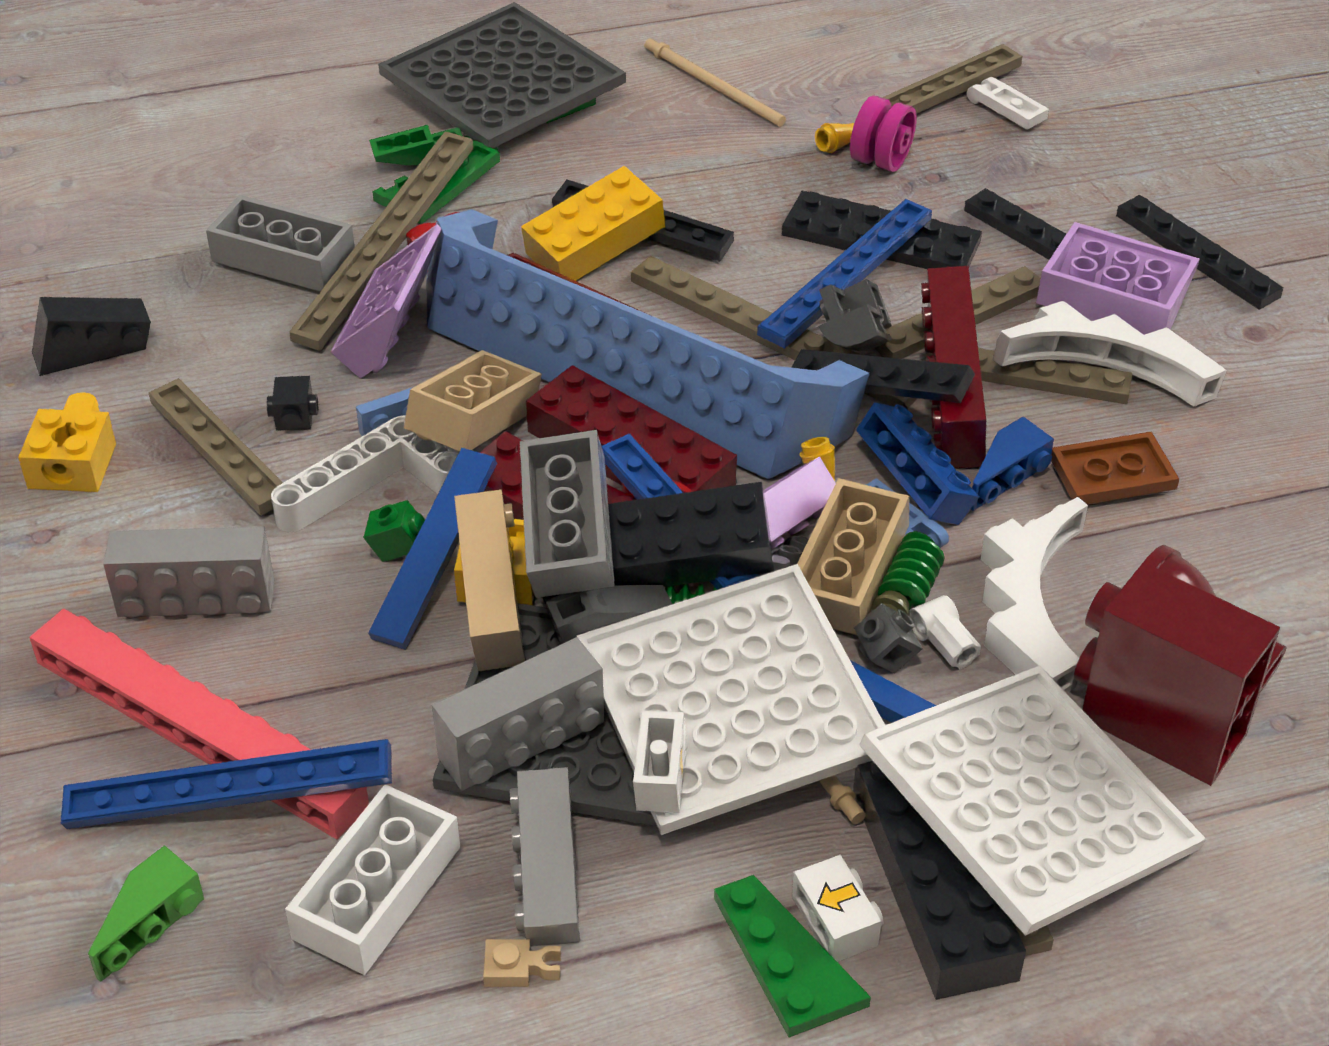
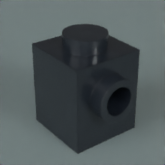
[267,376,319,431]

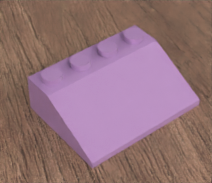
[1036,222,1199,335]
[331,224,442,379]

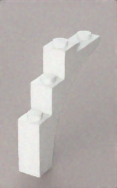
[993,301,1227,407]
[981,497,1088,693]

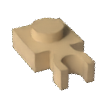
[483,939,561,987]

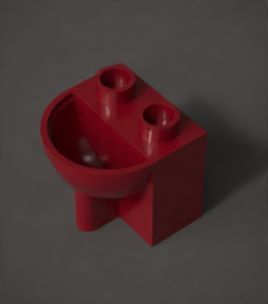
[1074,545,1287,786]

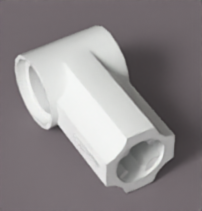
[909,595,981,670]

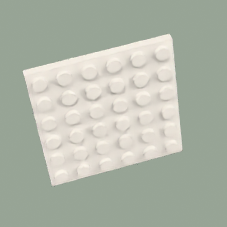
[577,564,885,835]
[859,665,1206,936]

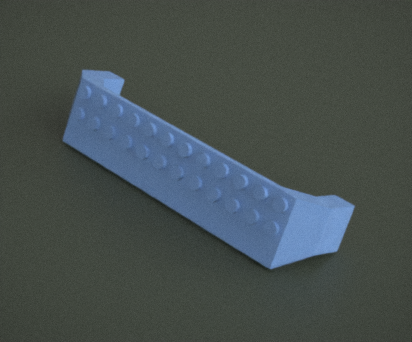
[426,209,869,479]

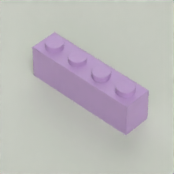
[763,457,836,549]

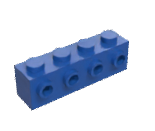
[856,402,979,525]

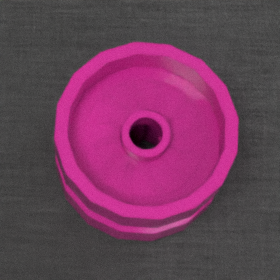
[850,95,917,172]

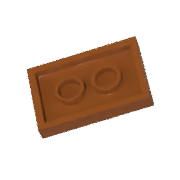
[1051,431,1179,504]

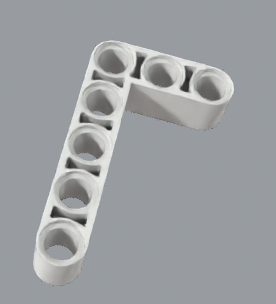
[271,415,459,532]

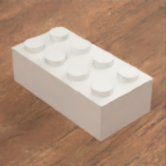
[285,784,460,975]

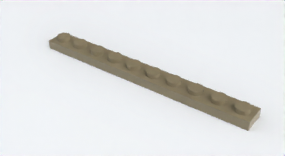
[289,131,473,351]
[631,256,918,409]

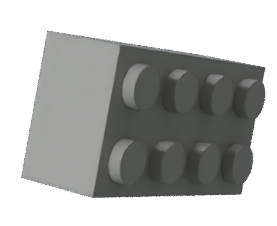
[206,195,355,291]
[520,430,614,598]
[103,526,275,617]
[432,637,604,791]

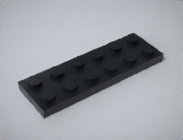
[782,190,982,269]

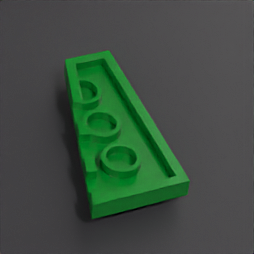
[372,140,500,224]
[714,875,871,1038]

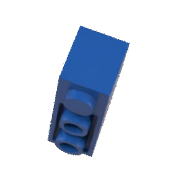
[971,416,1054,511]

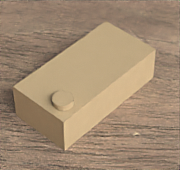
[404,350,542,451]
[797,478,909,635]
[454,490,525,671]

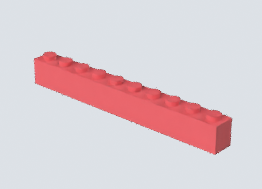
[29,608,369,840]

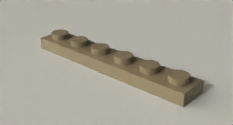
[882,44,1023,114]
[875,266,1041,359]
[924,347,1132,404]
[148,378,283,516]

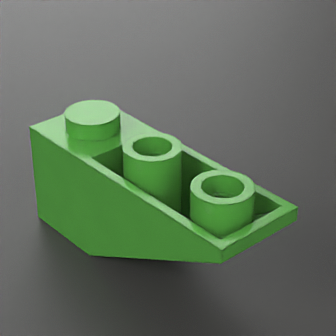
[88,845,204,982]

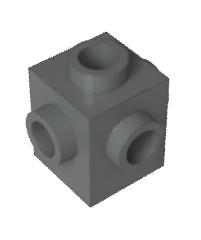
[854,603,923,673]

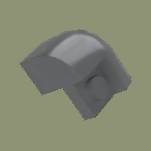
[818,279,892,351]

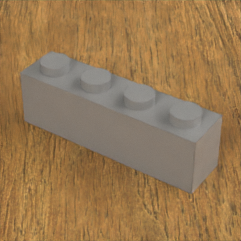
[510,767,580,946]

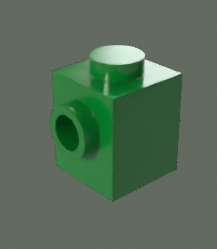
[363,500,425,562]

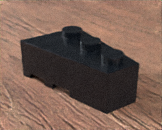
[32,297,151,376]

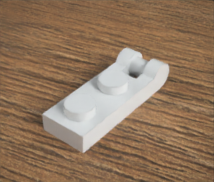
[967,77,1049,130]

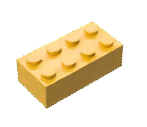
[521,166,665,281]

